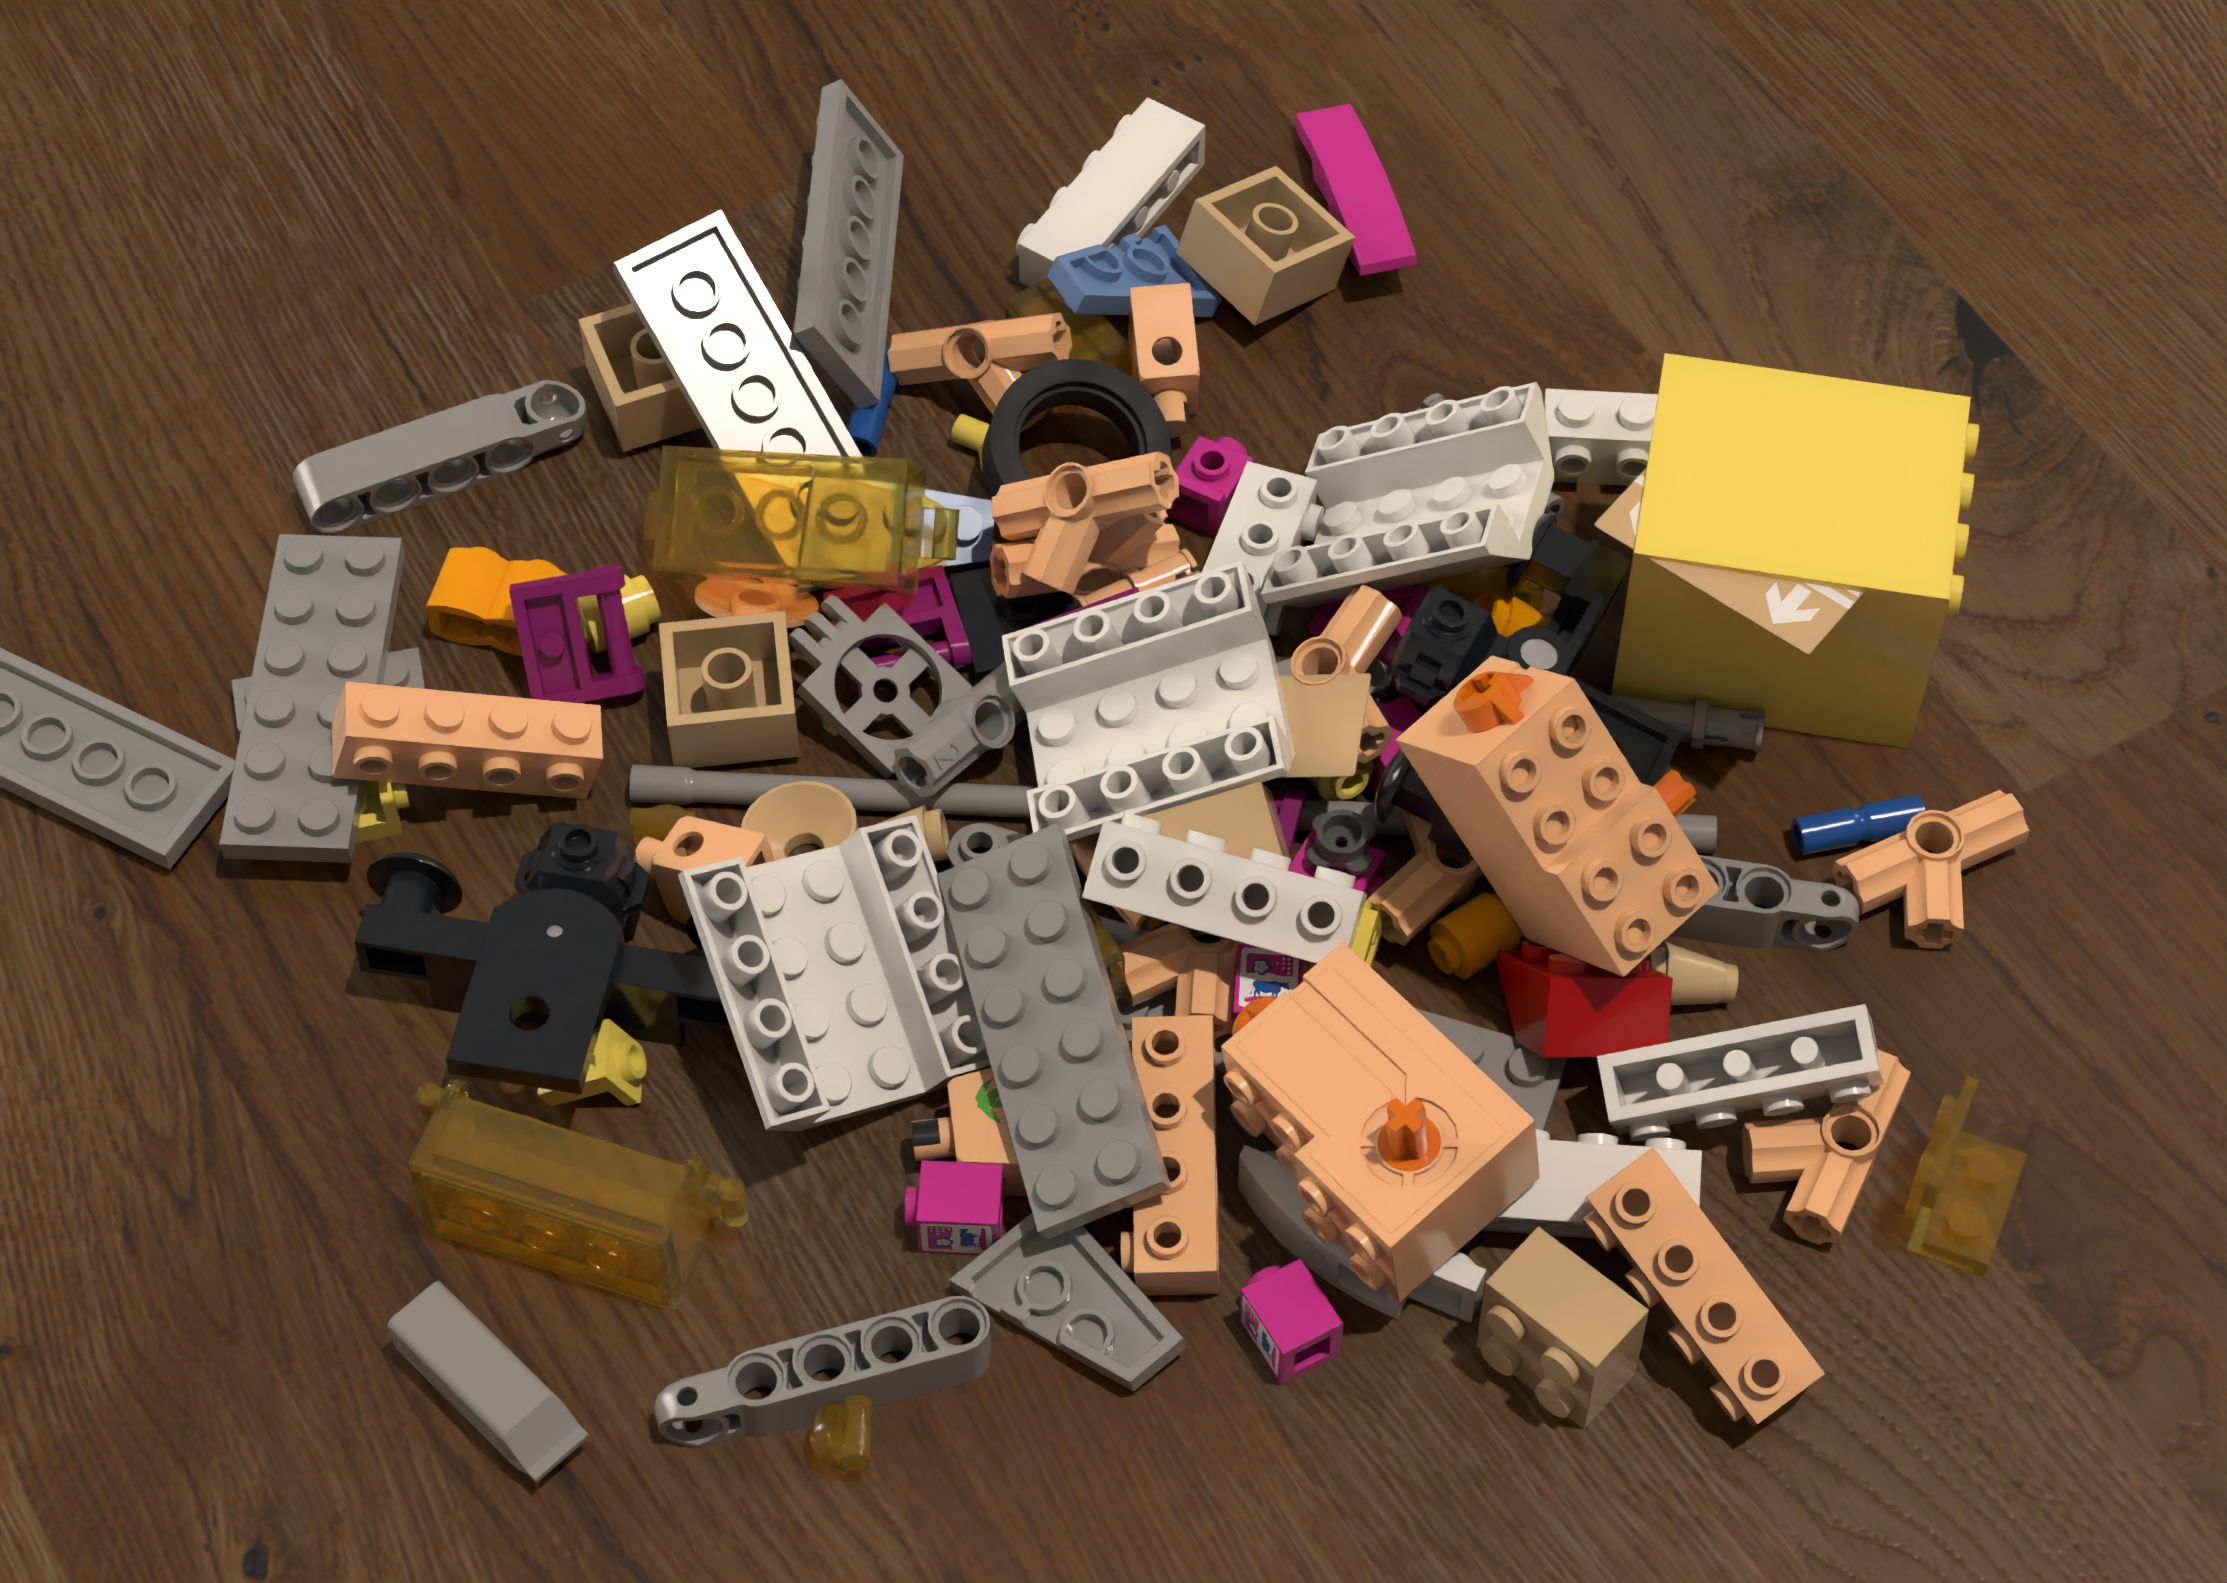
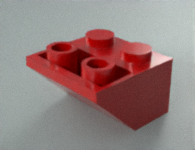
[1496,940,1673,1058]

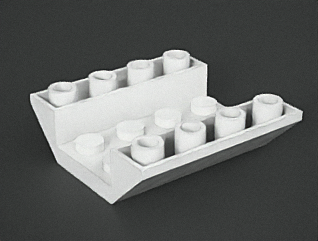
[1260,382,1555,608]
[1002,560,1295,842]
[678,815,991,1131]

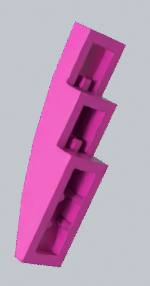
[1295,104,1417,276]

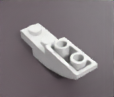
[1238,1145,1486,1323]

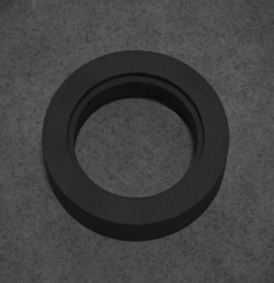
[982,359,1171,539]

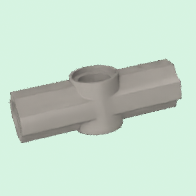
[891,661,1027,797]

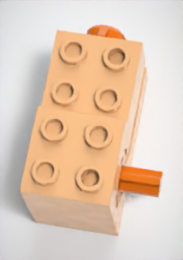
[1396,655,1720,977]
[1221,942,1540,1303]

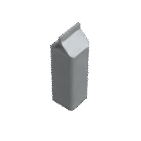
[387,1281,590,1483]

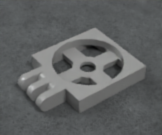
[788,595,972,779]

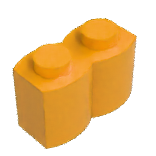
[426,547,568,656]

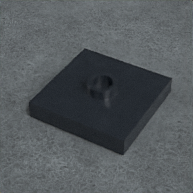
[949,567,1075,684]

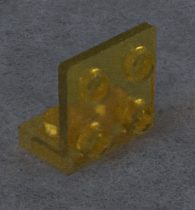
[1901,1075,2027,1277]

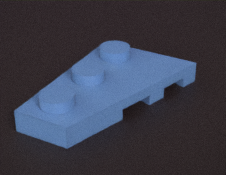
[1047,225,1222,317]

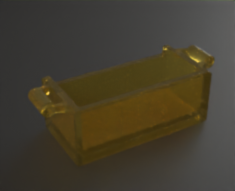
[643,446,960,595]
[407,1079,749,1310]

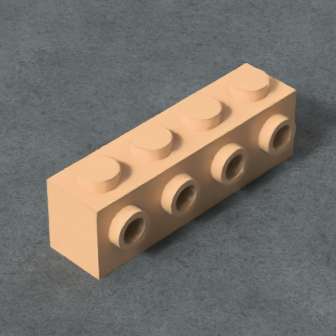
[332,682,603,799]
[1121,1015,1219,1296]
[1582,1147,1825,1427]

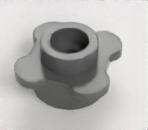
[1307,809,1376,875]

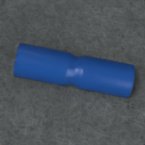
[846,346,898,460]
[1791,795,1925,855]

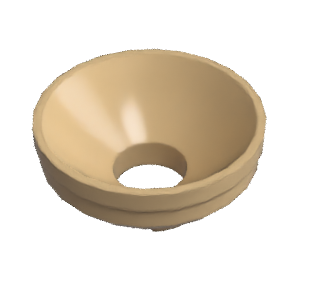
[741,781,858,860]

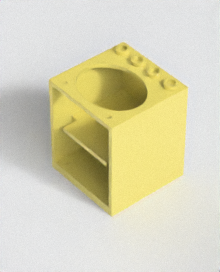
[1611,353,1979,749]

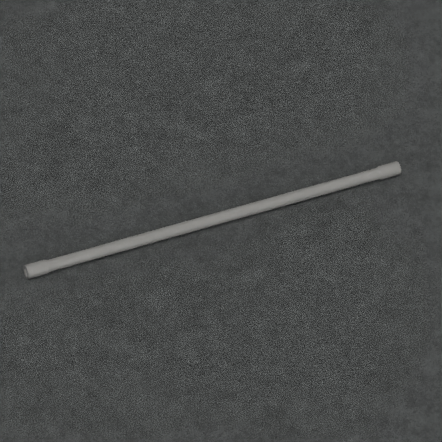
[629,764,1717,854]

